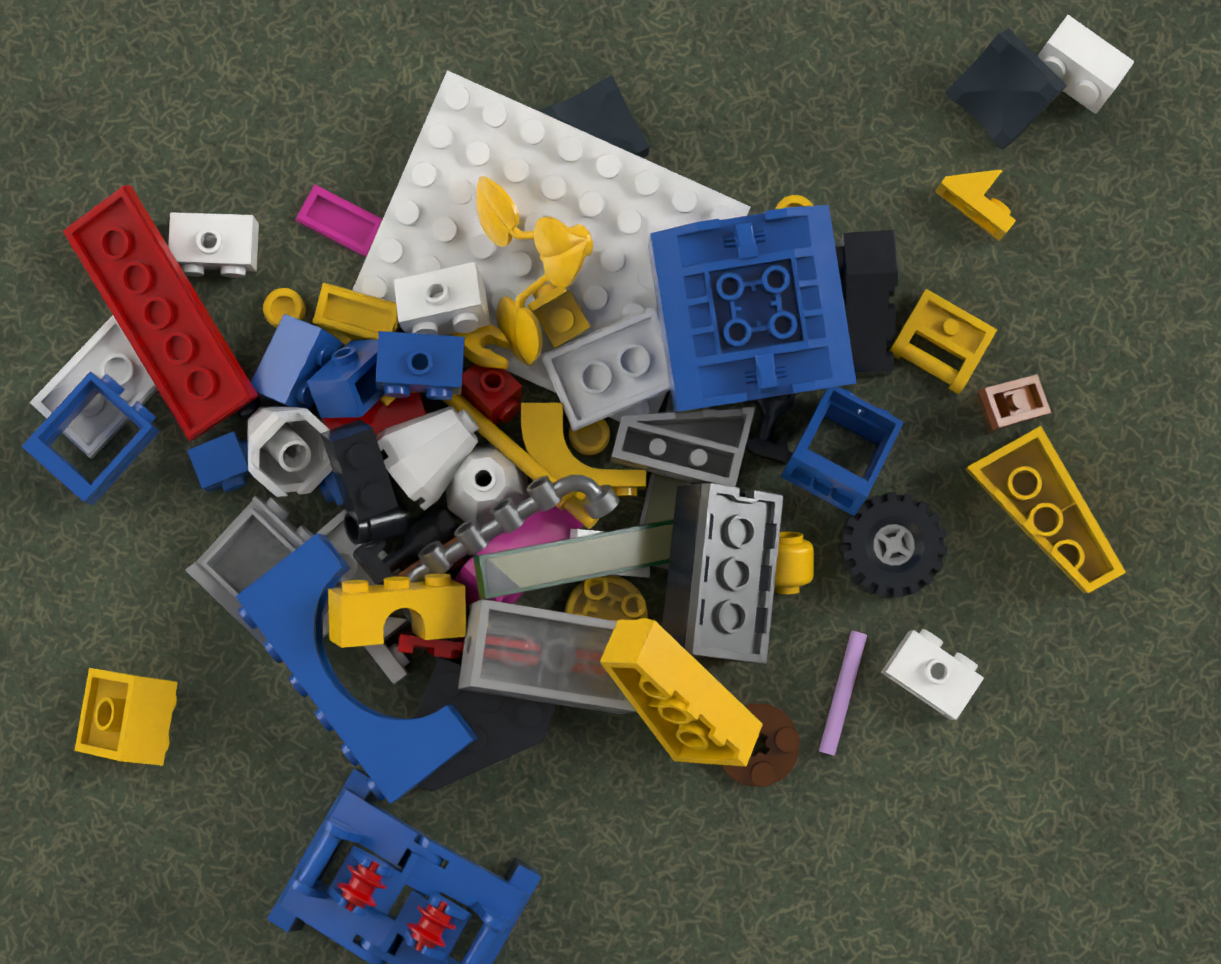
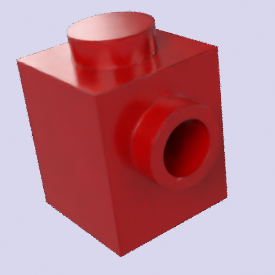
[461,364,522,425]

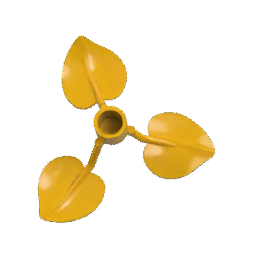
[476,176,593,367]

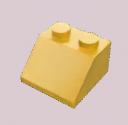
[74,668,178,766]

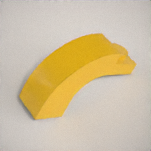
[521,403,646,501]

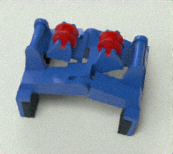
[267,769,541,964]

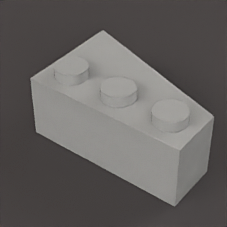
[610,407,755,487]

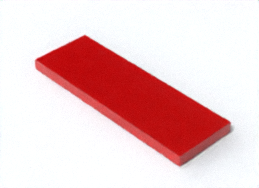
[63,185,258,441]

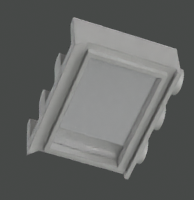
[185,496,351,646]

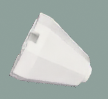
[247,405,332,497]
[376,406,479,510]
[445,444,530,527]

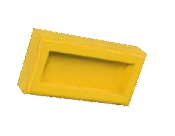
[312,283,399,340]

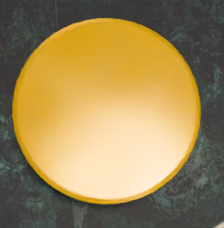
[565,575,648,621]

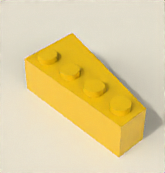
[965,426,1126,593]
[600,618,763,766]

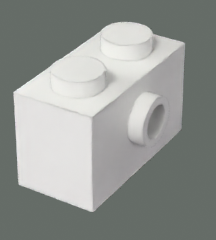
[1038,15,1134,114]
[168,212,259,278]
[394,262,490,335]
[881,629,984,720]

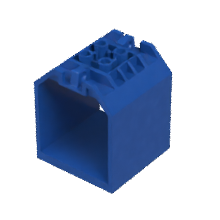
[648,205,856,412]

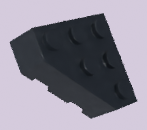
[835,230,898,378]
[415,657,557,792]

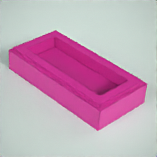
[295,184,383,258]

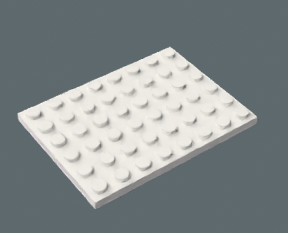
[353,70,751,422]

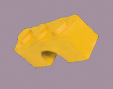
[328,573,466,648]

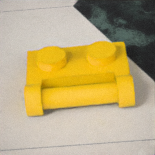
[889,289,997,394]

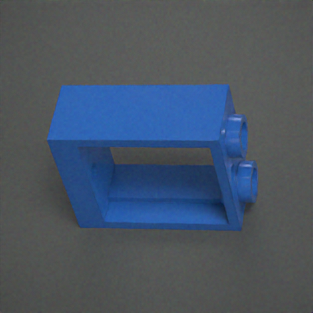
[21,371,160,505]
[780,387,904,516]

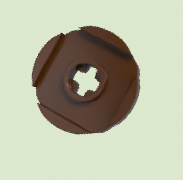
[721,703,800,787]

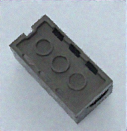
[662,483,783,664]

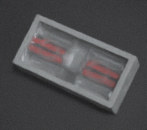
[458,599,636,714]

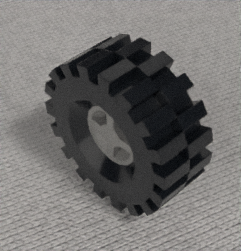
[838,492,948,599]

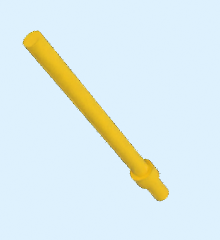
[442,394,599,529]

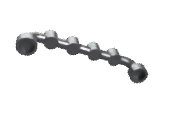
[403,475,620,625]

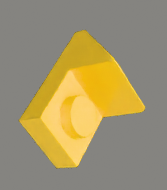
[935,170,1016,241]

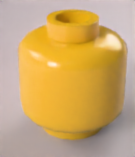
[774,531,814,594]

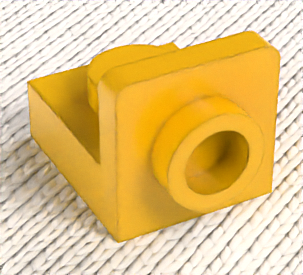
[527,282,592,348]

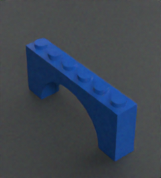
[235,533,478,804]

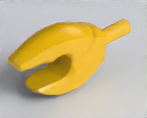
[448,324,510,369]

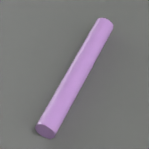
[819,631,867,756]

